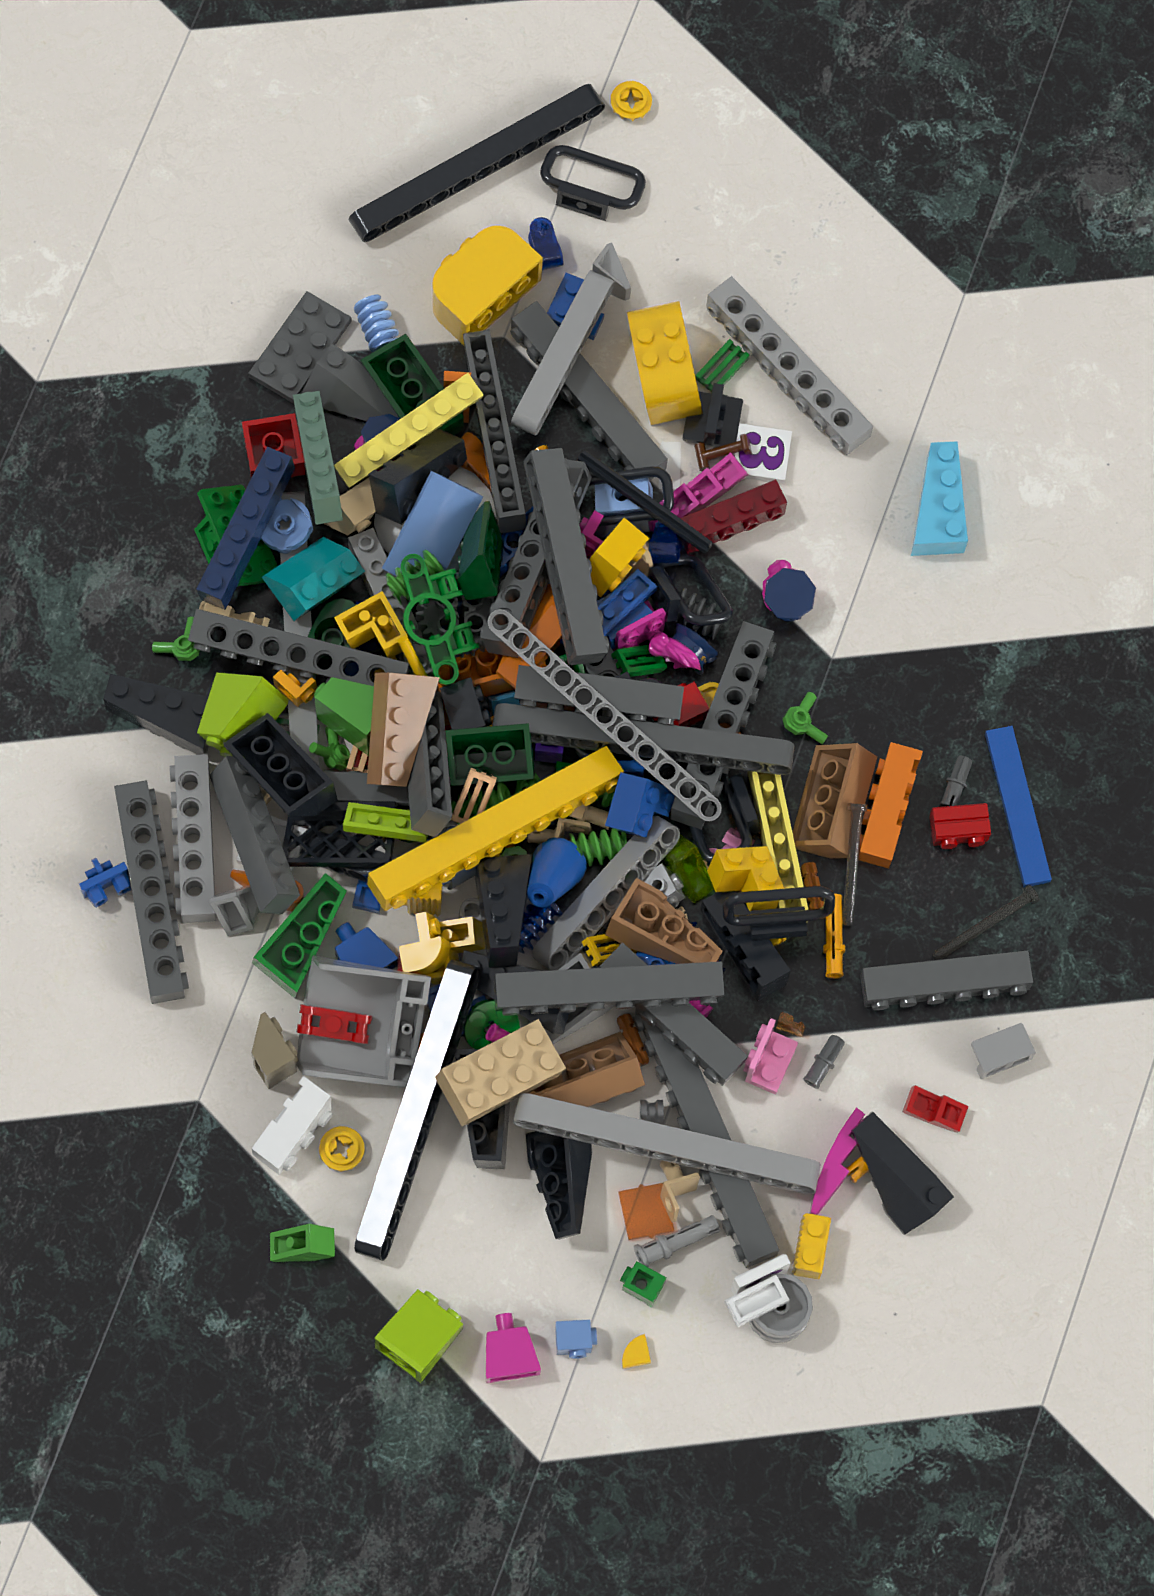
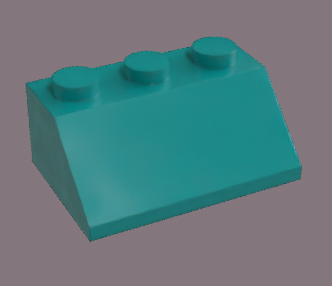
[262,537,365,621]

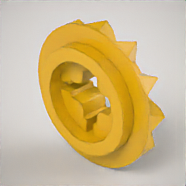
[610,81,652,121]
[319,1126,365,1172]

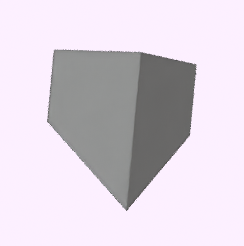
[592,243,631,301]
[210,885,259,936]

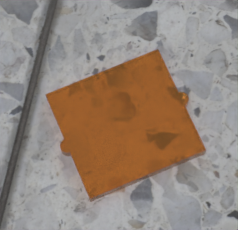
[618,1183,674,1240]

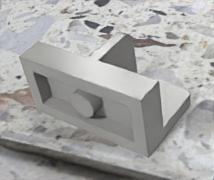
[971,1023,1036,1079]

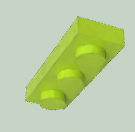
[343,802,428,843]

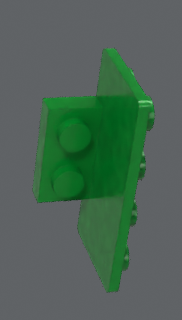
[194,485,278,586]

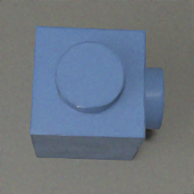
[555,1320,597,1359]

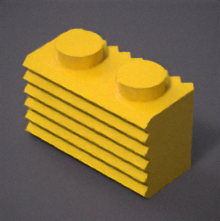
[403,881,443,917]
[792,1213,831,1279]

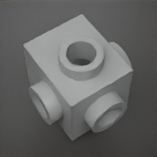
[643,864,685,908]

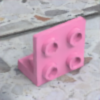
[743,1018,798,1095]

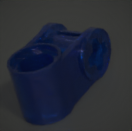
[528,217,564,271]
[649,521,682,564]

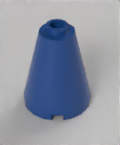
[527,837,587,907]

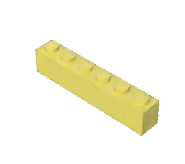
[334,373,483,489]
[747,771,808,910]

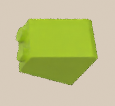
[197,673,289,757]
[375,1289,463,1383]

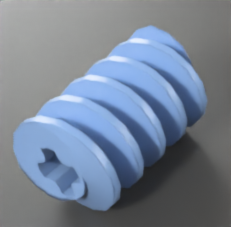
[354,294,399,352]

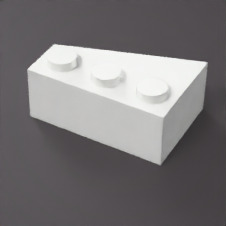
[252,1076,333,1175]

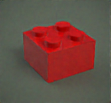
[242,413,305,478]

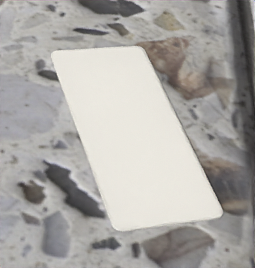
[659,441,681,490]

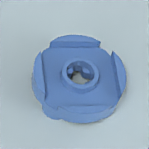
[261,498,313,554]

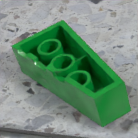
[252,873,347,998]

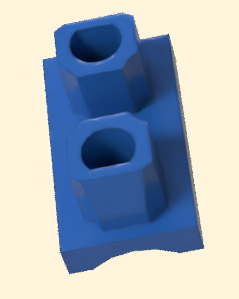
[79,858,131,908]

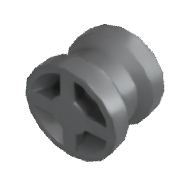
[640,1100,664,1125]

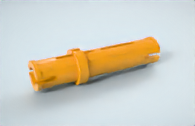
[823,894,845,979]

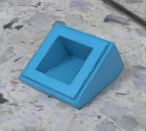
[487,690,519,715]

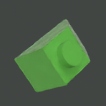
[270,1224,335,1262]

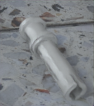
[634,1215,720,1267]

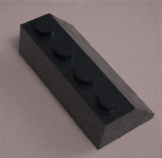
[223,713,338,817]

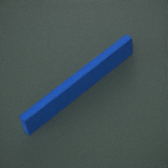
[985,726,1052,887]

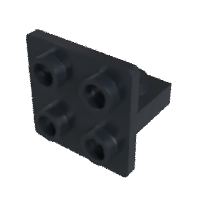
[682,383,743,447]

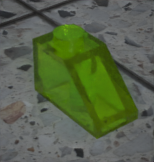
[663,835,714,903]

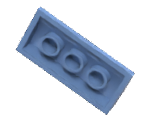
[382,471,483,576]

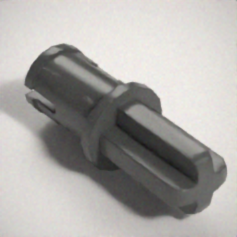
[940,755,972,807]
[803,1035,845,1089]

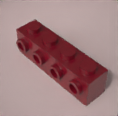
[679,479,788,554]

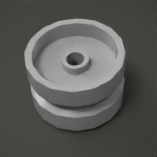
[749,1274,813,1343]

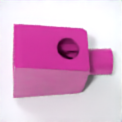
[485,1313,541,1383]

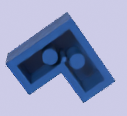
[605,772,674,838]

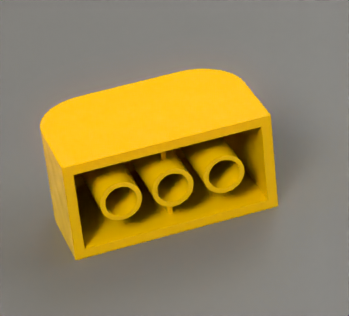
[432,226,543,345]
[627,301,703,425]

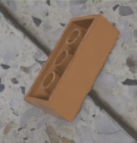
[793,743,877,858]
[528,1031,645,1107]

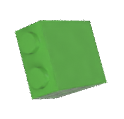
[314,677,374,756]

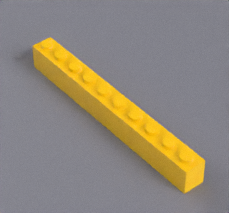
[367,746,624,911]

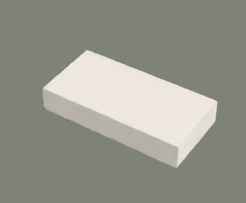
[725,1275,789,1327]

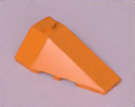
[496,584,562,689]

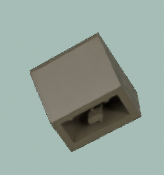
[251,1012,299,1089]

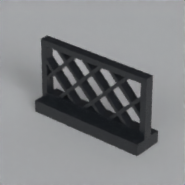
[283,801,398,867]

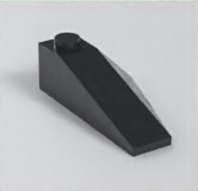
[851,1112,954,1235]
[526,1131,592,1240]

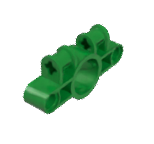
[400,554,480,686]

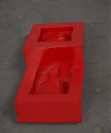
[902,1085,969,1133]

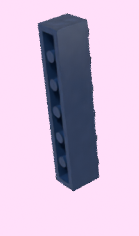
[196,447,295,610]

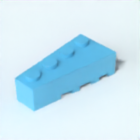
[911,441,968,556]

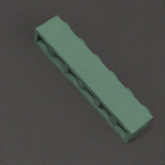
[293,391,343,524]

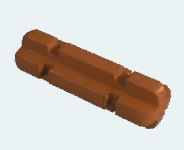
[801,862,824,910]
[617,1013,649,1067]

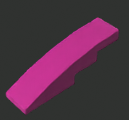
[651,452,749,538]
[809,1107,865,1215]

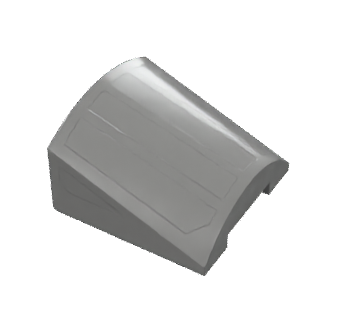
[296,955,431,1087]

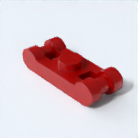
[296,1004,372,1044]

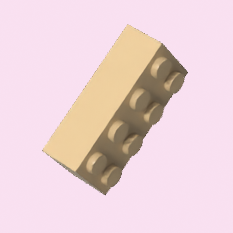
[435,1019,566,1127]

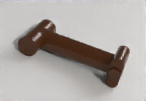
[694,434,752,472]

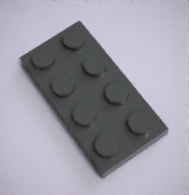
[248,291,352,404]

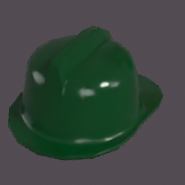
[308,599,356,660]

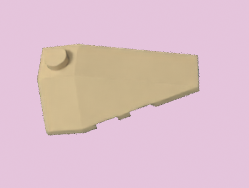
[324,447,415,535]

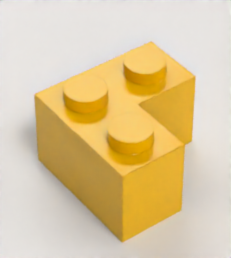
[589,518,649,597]
[334,591,410,658]
[707,846,785,911]
[426,917,485,985]

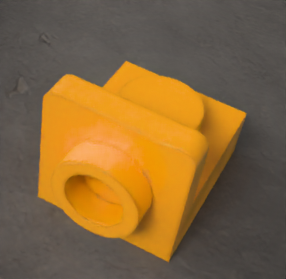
[273,670,317,707]

